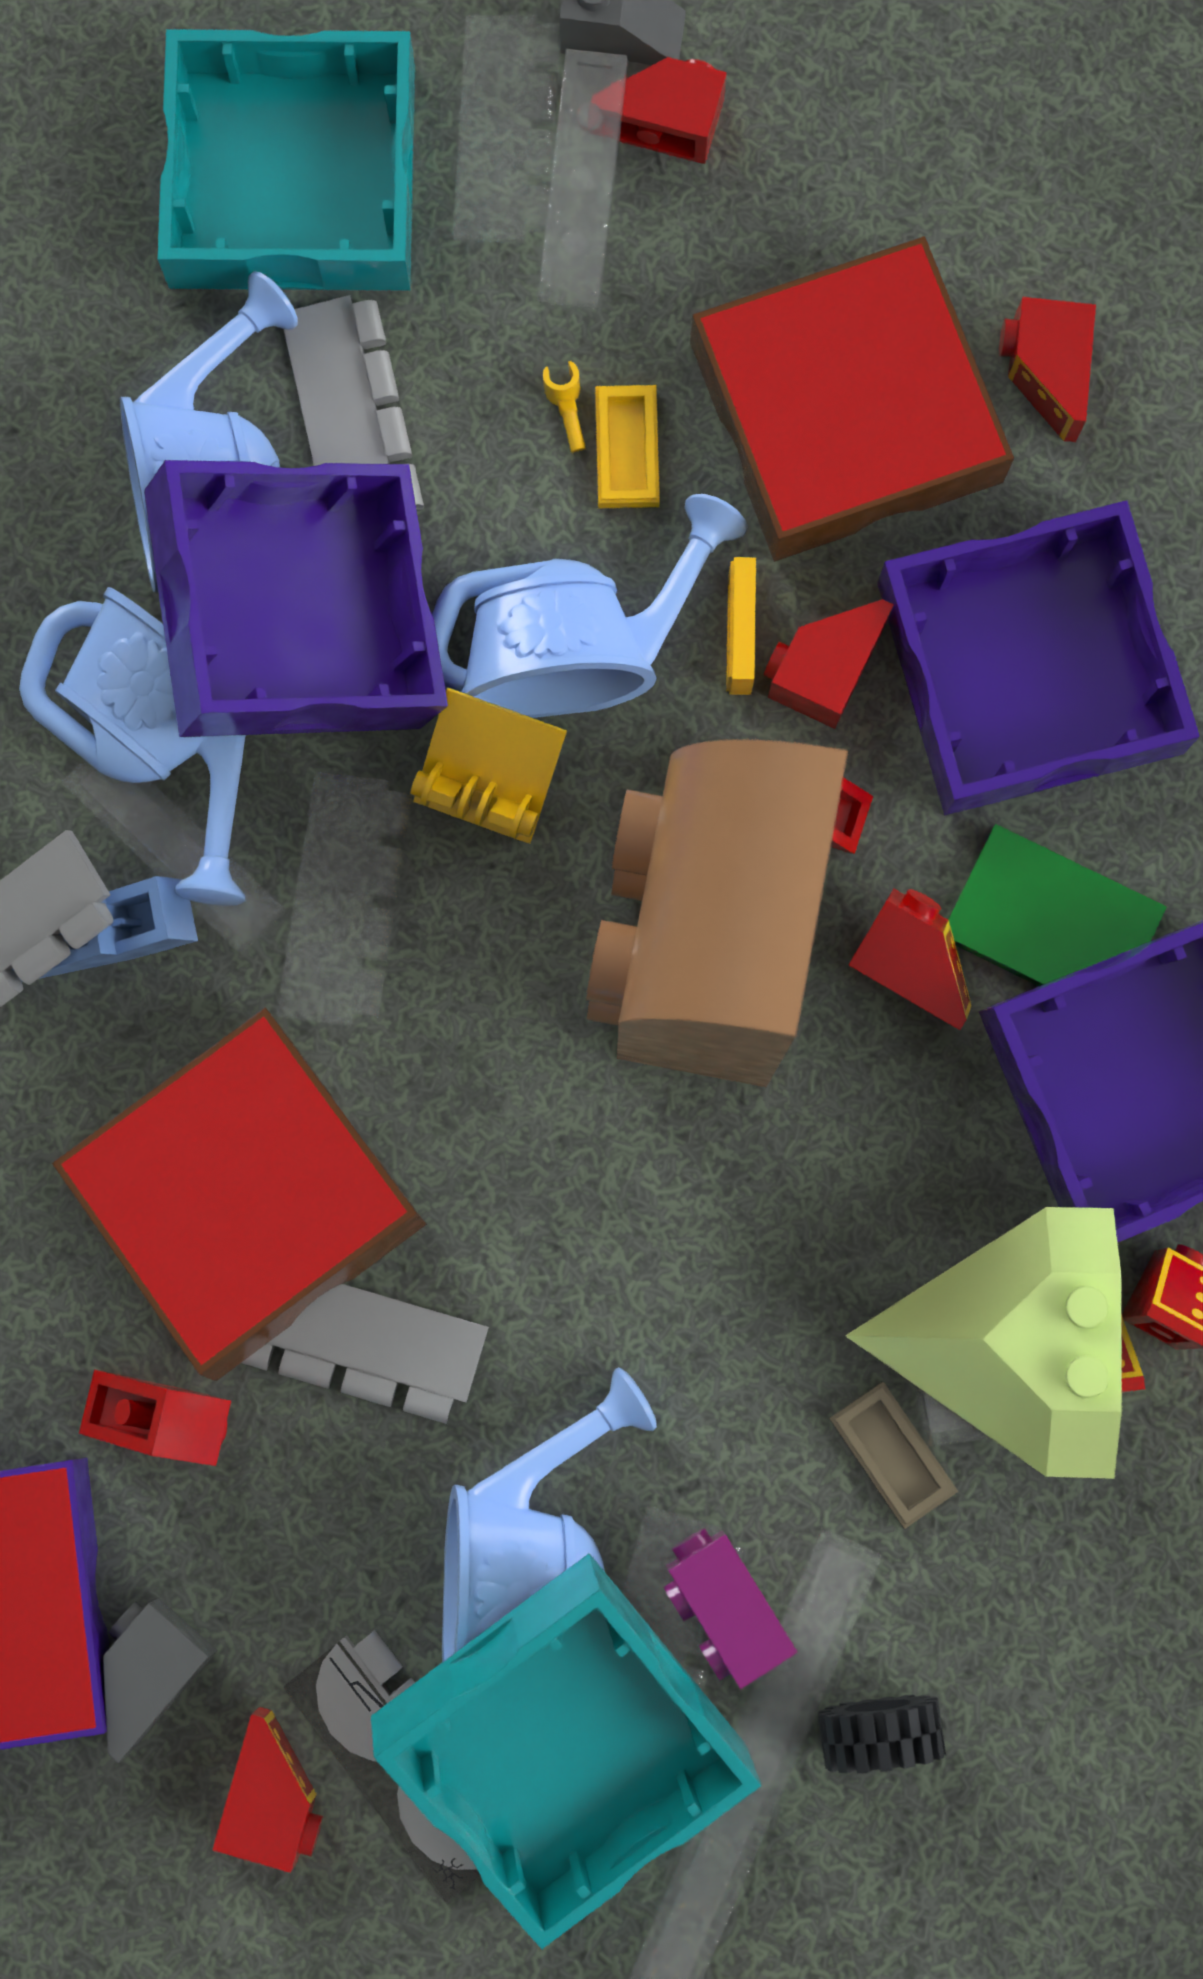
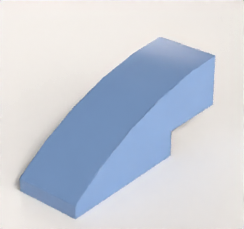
[12,876,198,982]

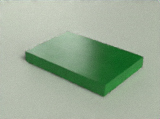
[948,824,1167,986]

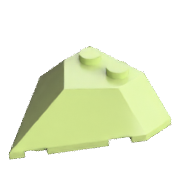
[845,1207,1122,1479]

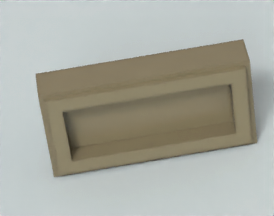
[829,1382,958,1529]

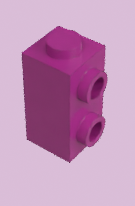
[663,1528,798,1689]

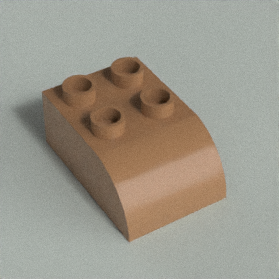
[586,740,848,1087]

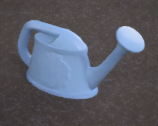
[120,271,298,592]
[432,494,748,718]
[19,587,246,906]
[442,1367,657,1662]

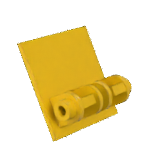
[410,688,567,844]

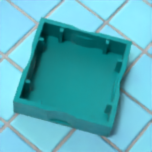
[157,29,415,291]
[371,1553,762,1949]

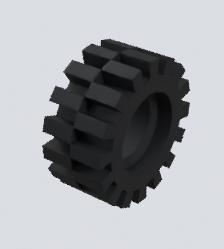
[818,1695,946,1773]

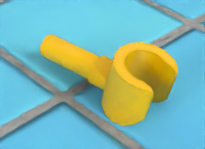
[543,361,586,453]

